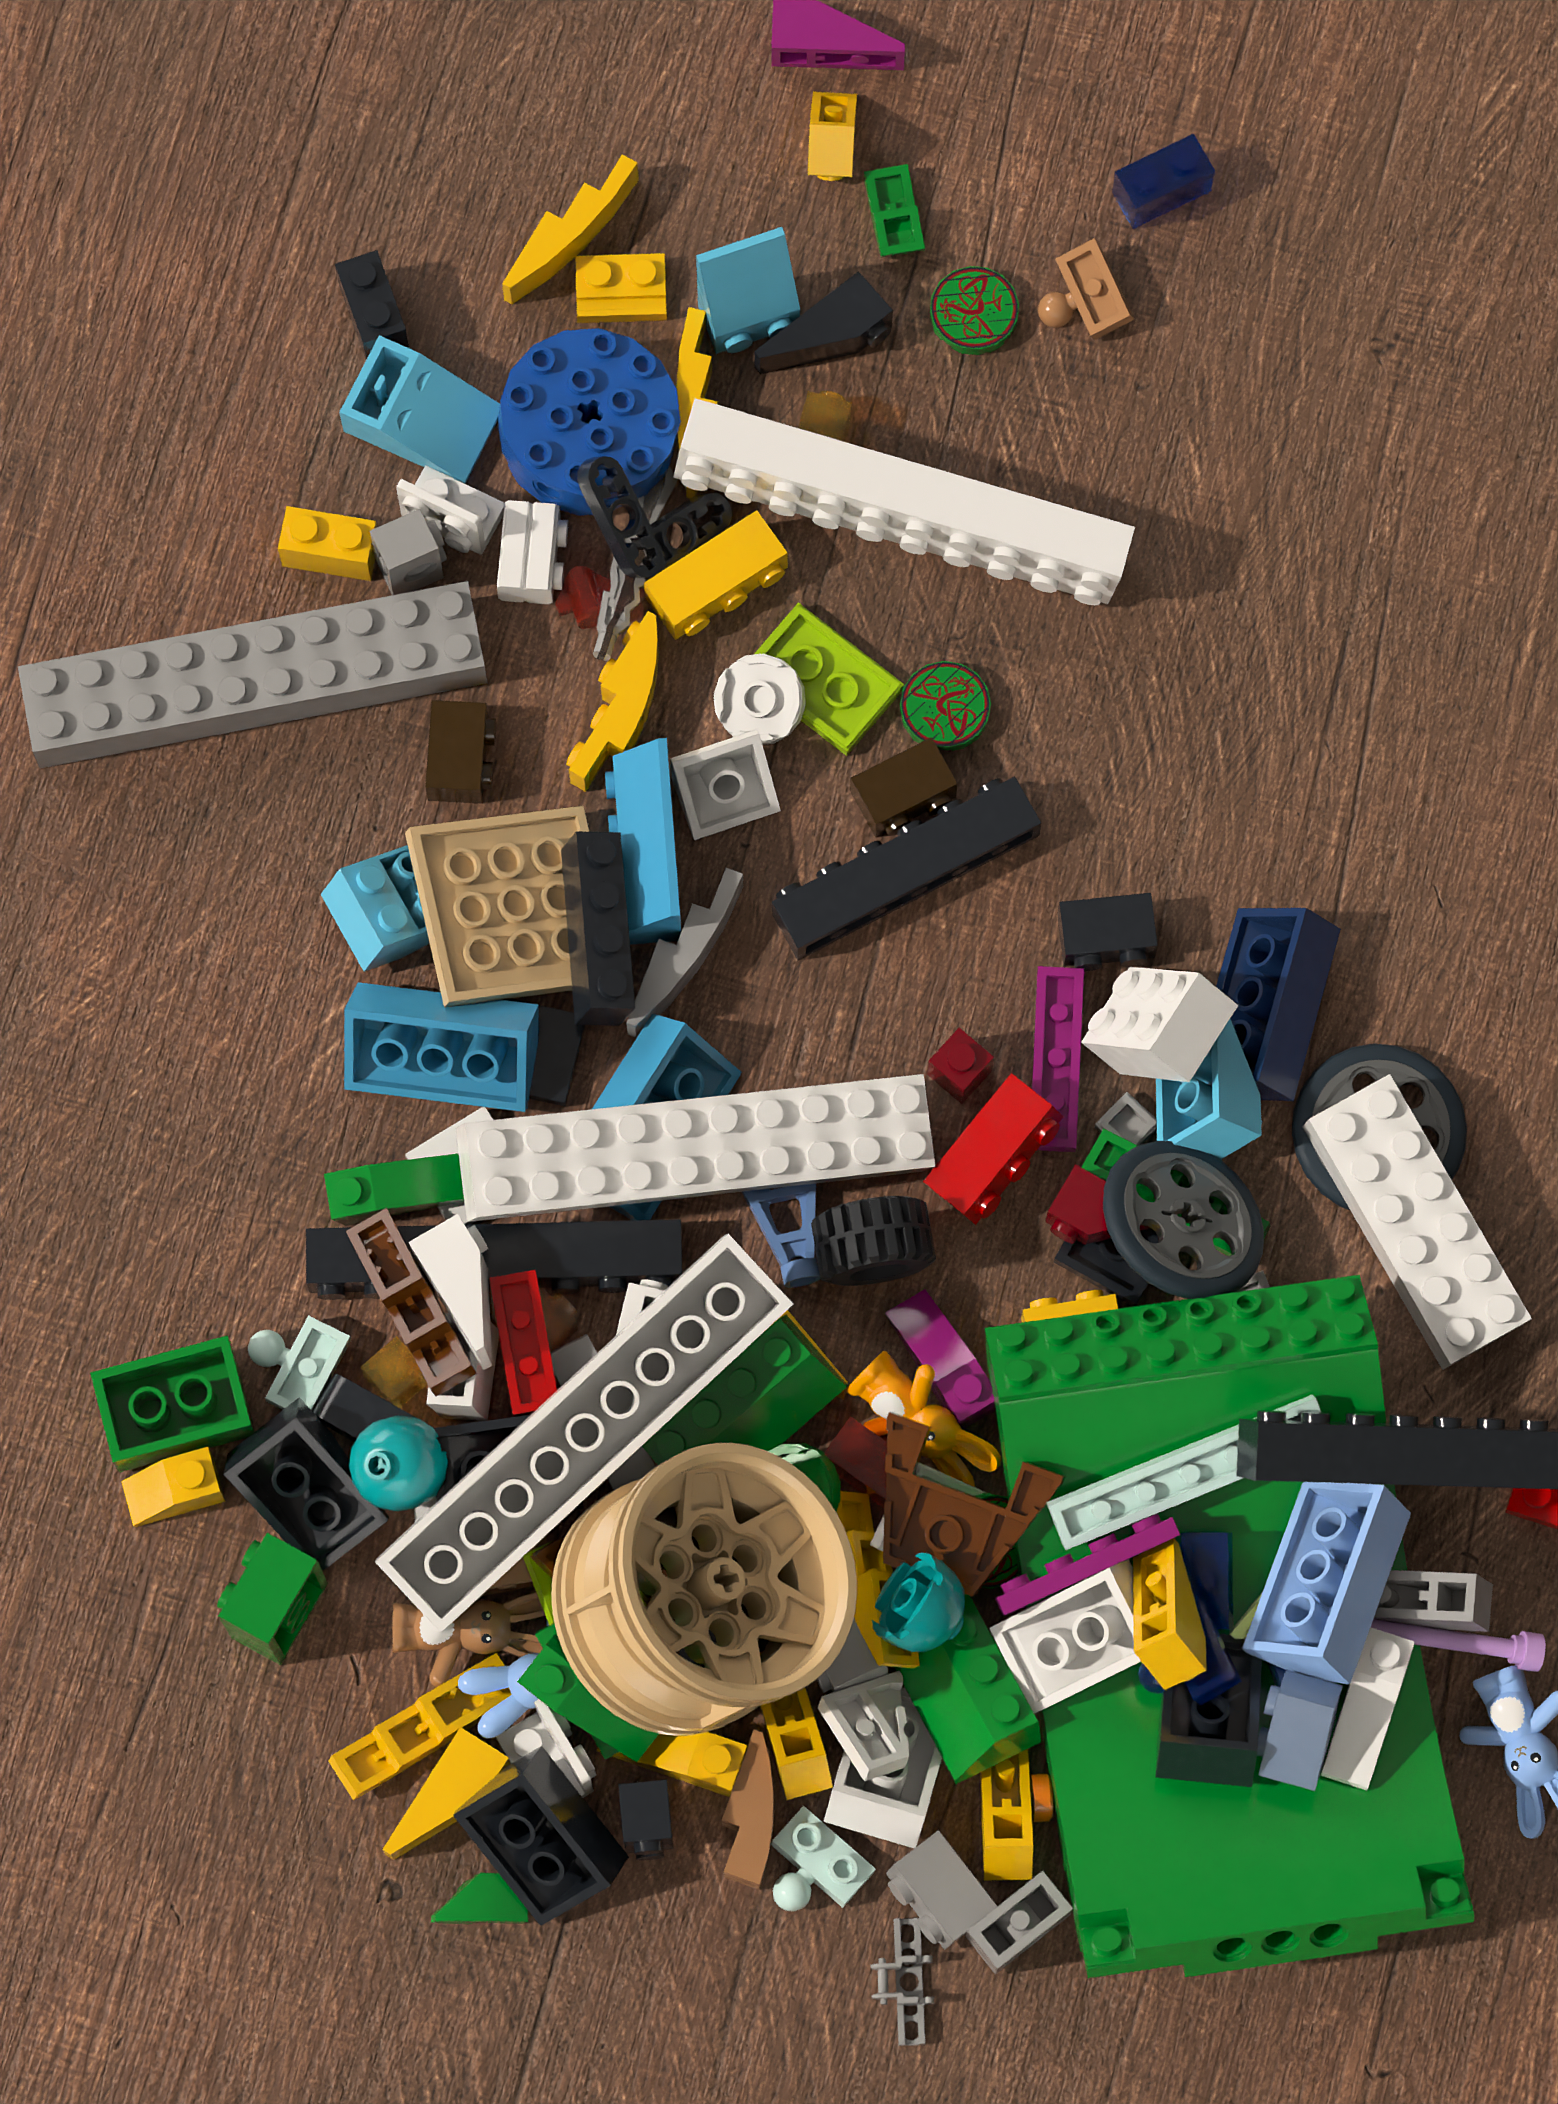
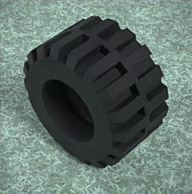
[811,1196,936,1286]

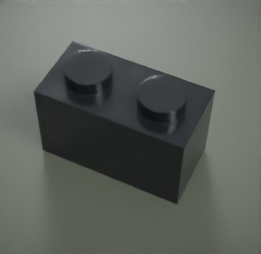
[335,250,409,360]
[1057,893,1158,972]
[618,1780,674,1860]

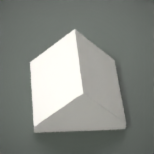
[670,730,781,840]

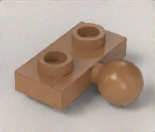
[1038,238,1135,340]

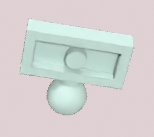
[248,1316,351,1411]
[771,1806,876,1911]

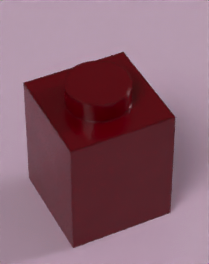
[927,1028,994,1104]

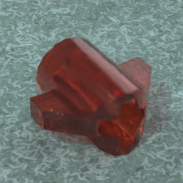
[555,566,611,629]

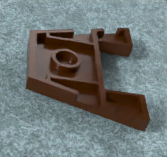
[883,1412,1066,1596]

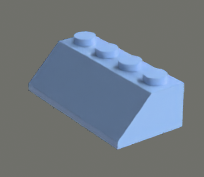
[1242,1482,1411,1684]

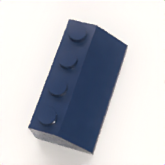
[1216,908,1341,1101]

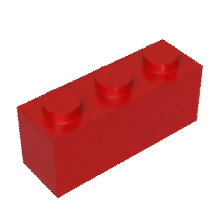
[923,1073,1064,1225]

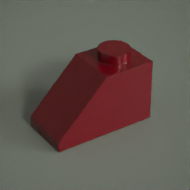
[1045,1164,1150,1245]

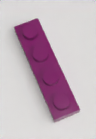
[1032,966,1084,1152]
[995,1513,1180,1616]

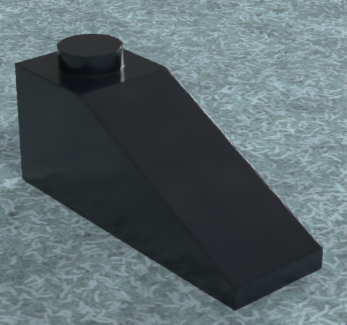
[754,271,893,374]

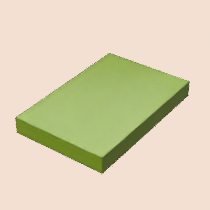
[754,602,904,756]

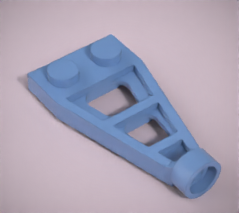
[742,1183,820,1288]

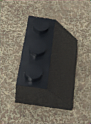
[453,1746,629,1926]

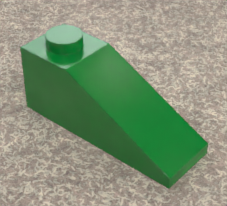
[324,1153,464,1226]
[517,1635,659,1762]

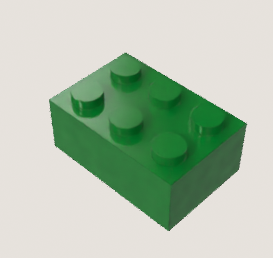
[90,1335,255,1473]
[217,1532,328,1666]

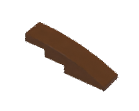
[346,1208,477,1397]

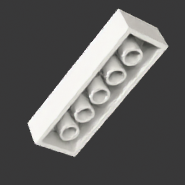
[1303,1074,1532,1370]

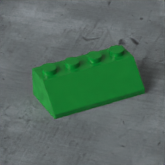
[642,1315,848,1466]
[893,1594,1042,1784]

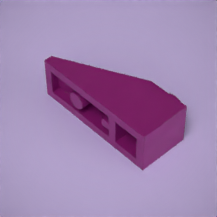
[771,0,905,70]
[885,1289,996,1430]

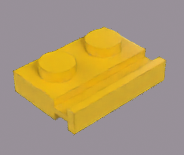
[575,253,667,323]

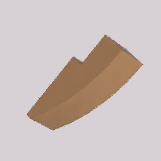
[722,1730,774,1890]

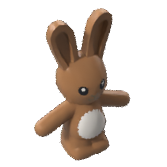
[392,1592,545,1687]

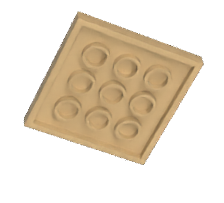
[405,806,589,1008]

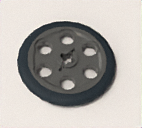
[1292,1043,1467,1211]
[1103,1141,1264,1299]

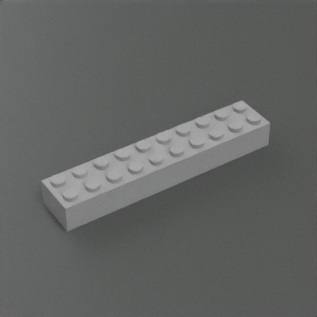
[18,581,487,768]

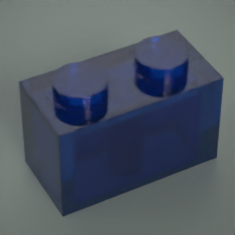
[1112,133,1215,229]

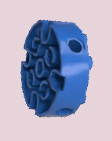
[498,328,680,516]

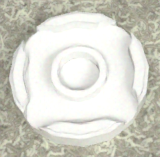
[714,654,806,745]

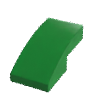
[863,164,925,258]

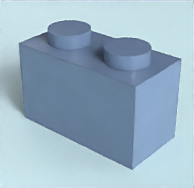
[1257,1670,1343,1791]

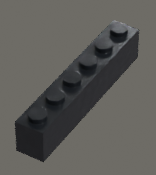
[772,776,1041,961]

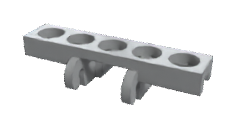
[870,1918,935,2046]

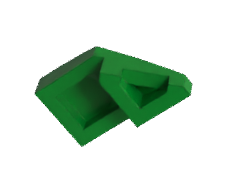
[431,1873,528,1924]

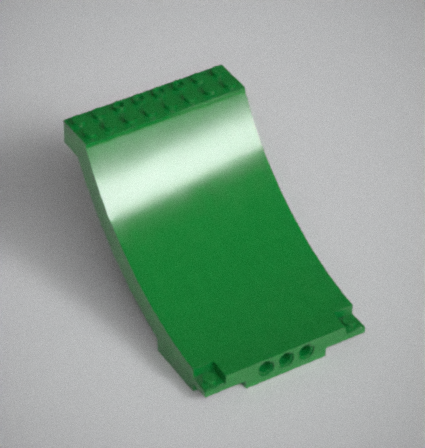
[985,1275,1474,1978]

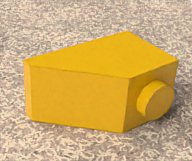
[808,92,857,181]
[121,1447,225,1528]

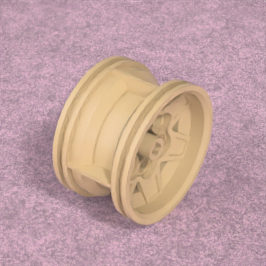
[552,1443,857,1736]

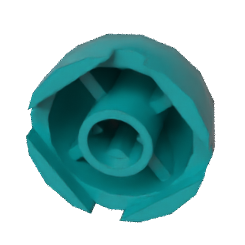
[349,1416,448,1511]
[872,1553,965,1652]

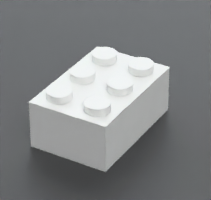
[1081,967,1238,1082]

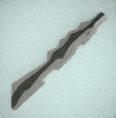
[593,467,678,661]

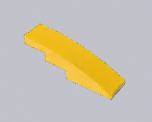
[502,154,639,305]
[676,307,718,498]
[836,1491,920,1668]
[328,1653,512,1801]

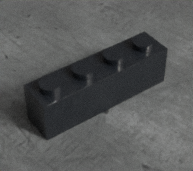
[561,831,635,1026]

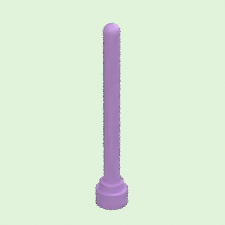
[1371,1619,1546,1672]

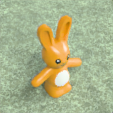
[846,1351,1001,1487]

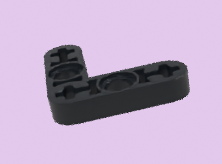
[577,456,732,578]

